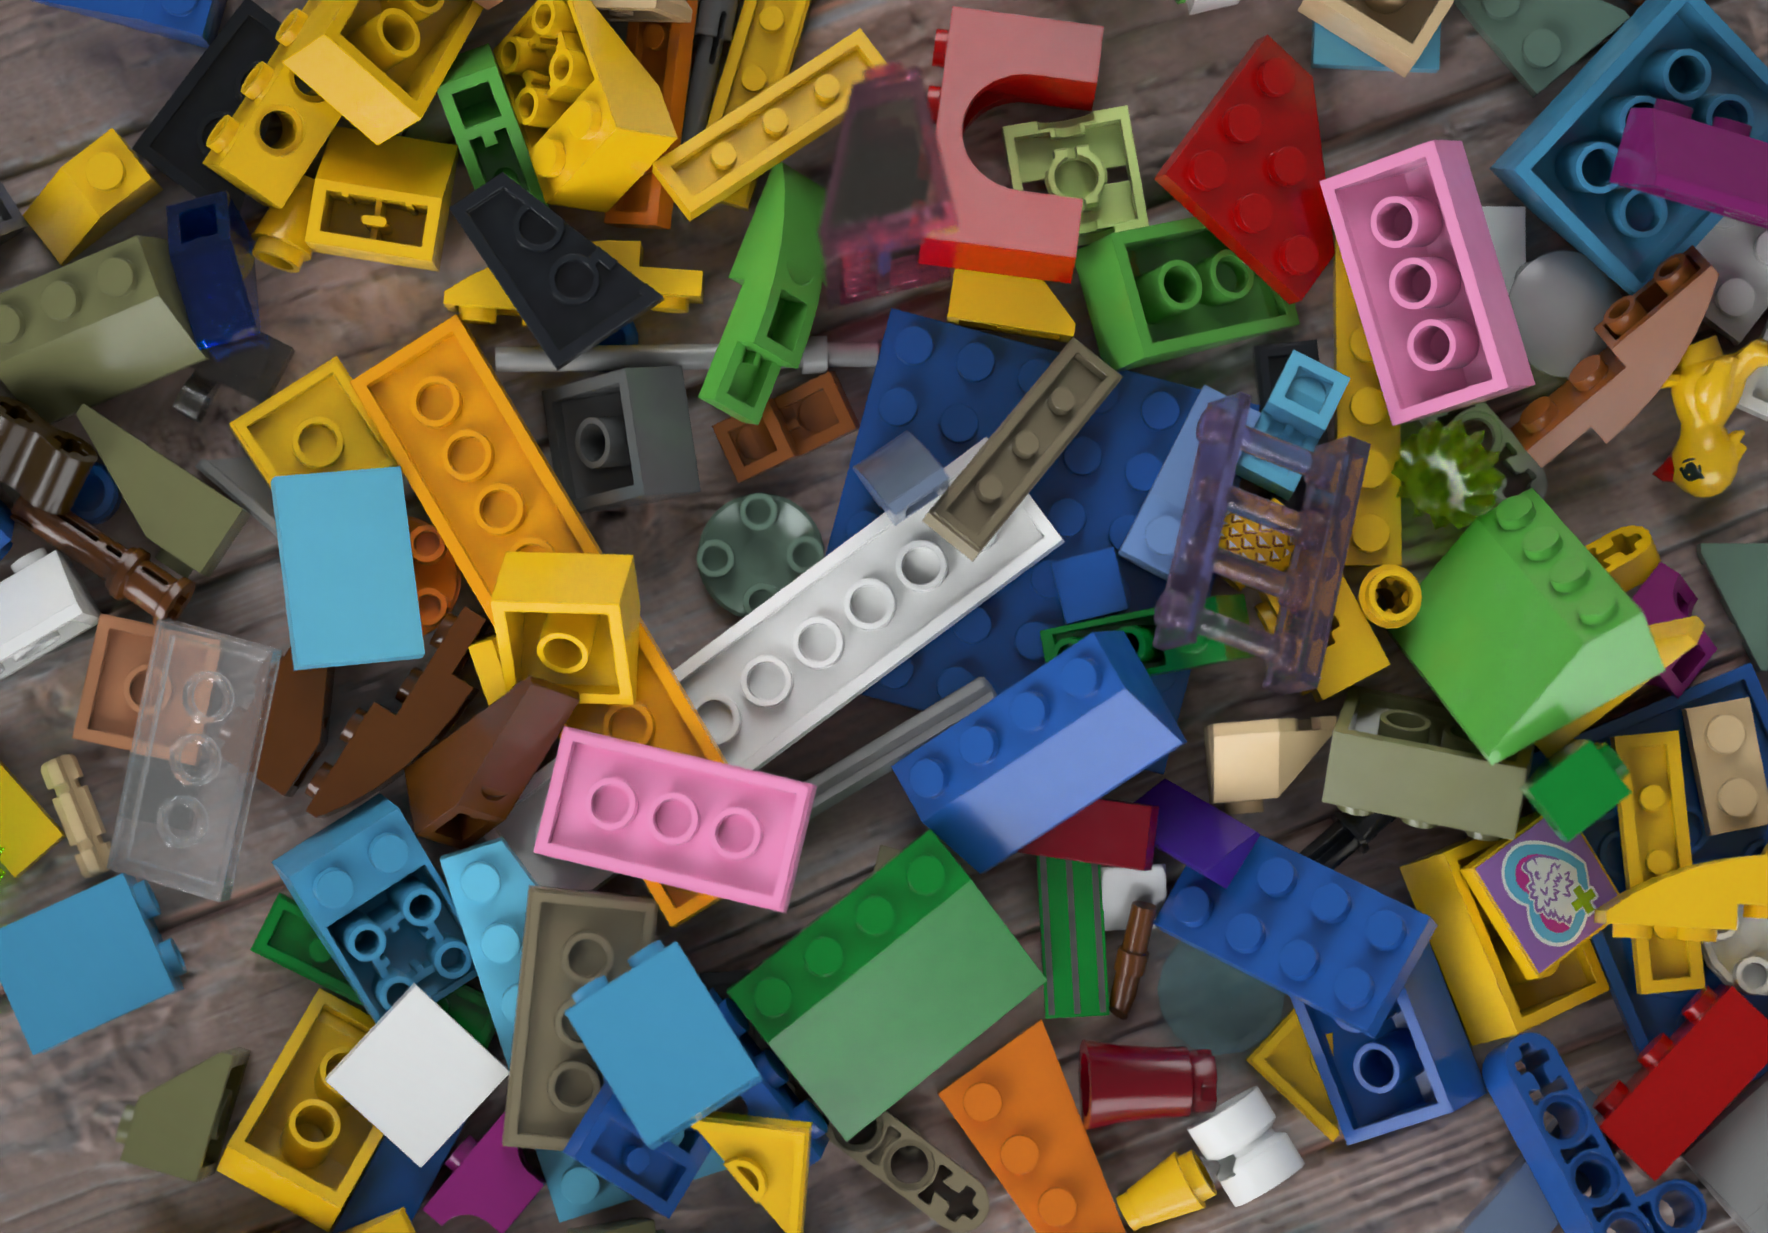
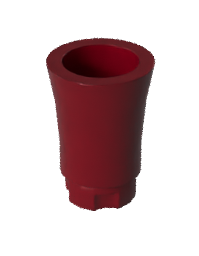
[1079,1039,1217,1130]

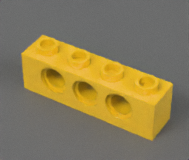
[202,0,342,209]

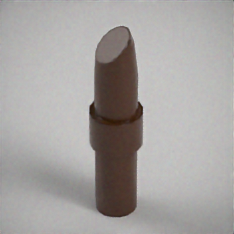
[1109,901,1157,1020]

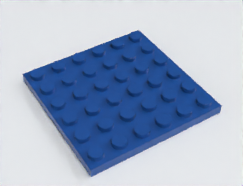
[825,308,1260,775]

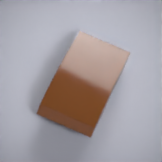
[712,371,860,483]

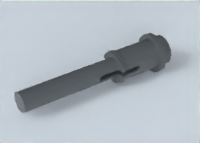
[681,0,739,144]

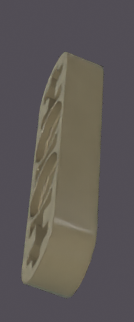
[785,1067,990,1233]

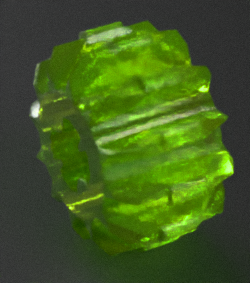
[1391,418,1506,530]

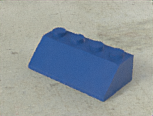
[891,630,1187,874]

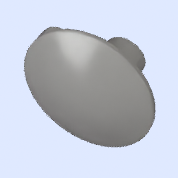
[1509,251,1622,378]

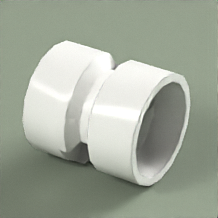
[1187,1086,1305,1207]

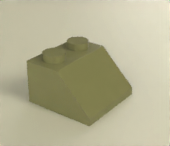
[116,1047,251,1182]

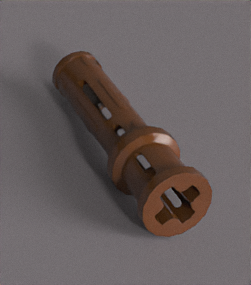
[10,495,195,630]

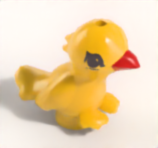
[1652,335,1768,498]

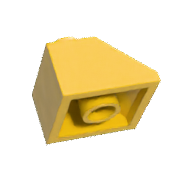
[490,552,640,705]

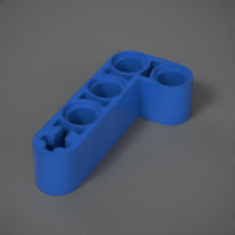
[1482,1032,1707,1233]

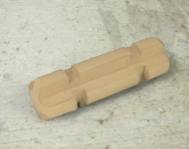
[41,754,118,878]

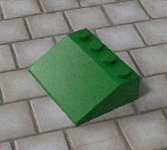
[726,829,1048,1142]

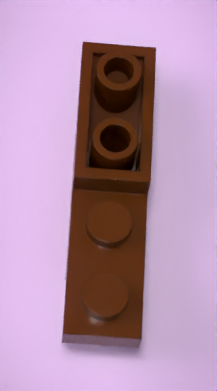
[305,606,491,819]

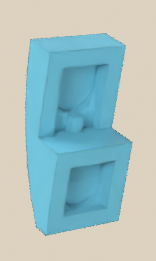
[1232,349,1351,501]

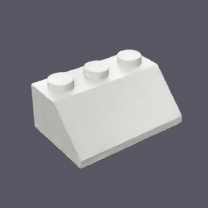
[0,547,101,681]

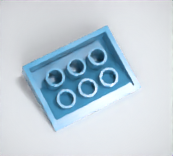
[1489,0,1768,295]

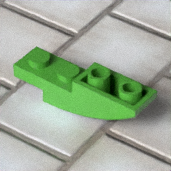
[698,162,828,425]

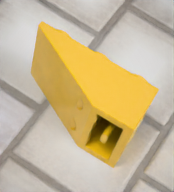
[493,0,678,213]

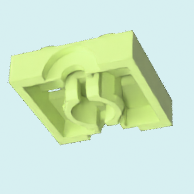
[1001,105,1149,246]

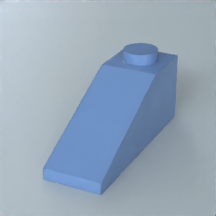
[1116,384,1261,584]

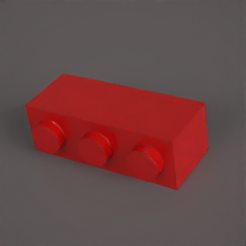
[1592,984,1768,1182]

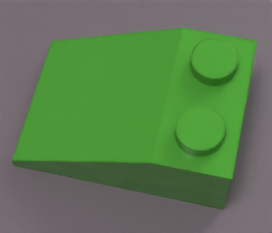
[1075,217,1300,372]

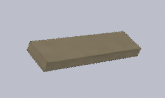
[922,337,1123,562]

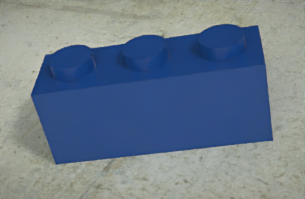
[1290,942,1488,1146]

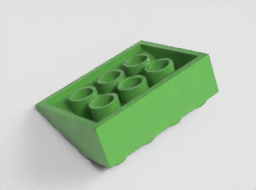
[1386,487,1665,766]

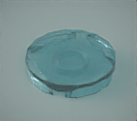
[1157,941,1285,1055]

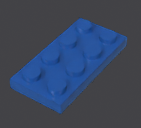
[1154,835,1438,1039]

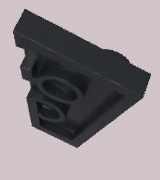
[131,0,282,227]
[449,172,665,371]

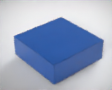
[1050,547,1129,625]

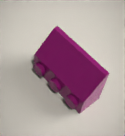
[1609,99,1768,230]

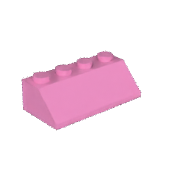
[1319,140,1536,426]

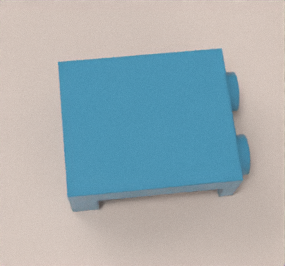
[0,873,187,1055]
[564,940,763,1150]

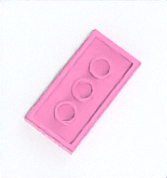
[533,726,817,913]

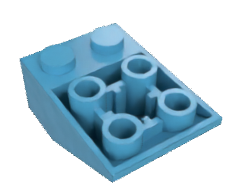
[272,793,478,1024]

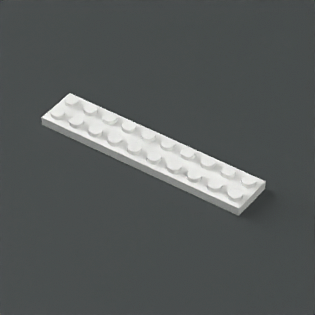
[484,437,1065,891]

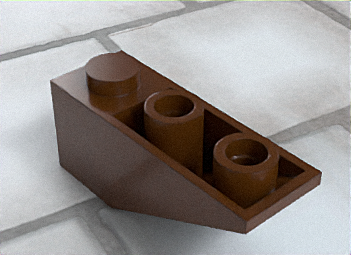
[220,646,335,797]
[404,676,580,849]

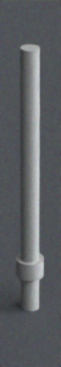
[495,336,878,374]

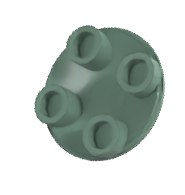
[696,493,825,618]

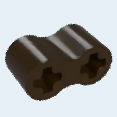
[0,396,98,515]

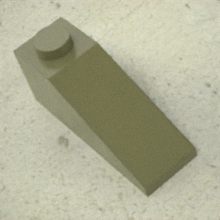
[76,403,251,578]

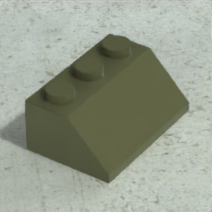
[0,235,210,424]
[1322,685,1535,841]

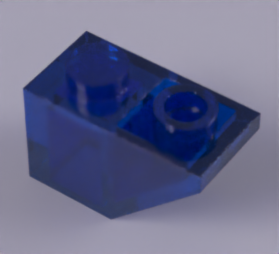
[166,190,261,350]

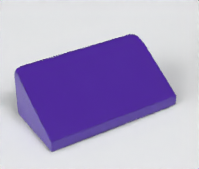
[1134,778,1261,889]

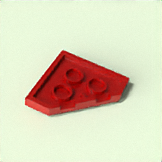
[1154,35,1335,305]

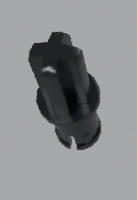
[1300,811,1398,870]

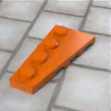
[937,1019,1126,1233]

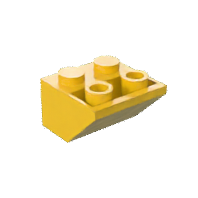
[305,126,459,272]

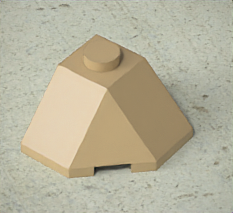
[1203,716,1337,815]

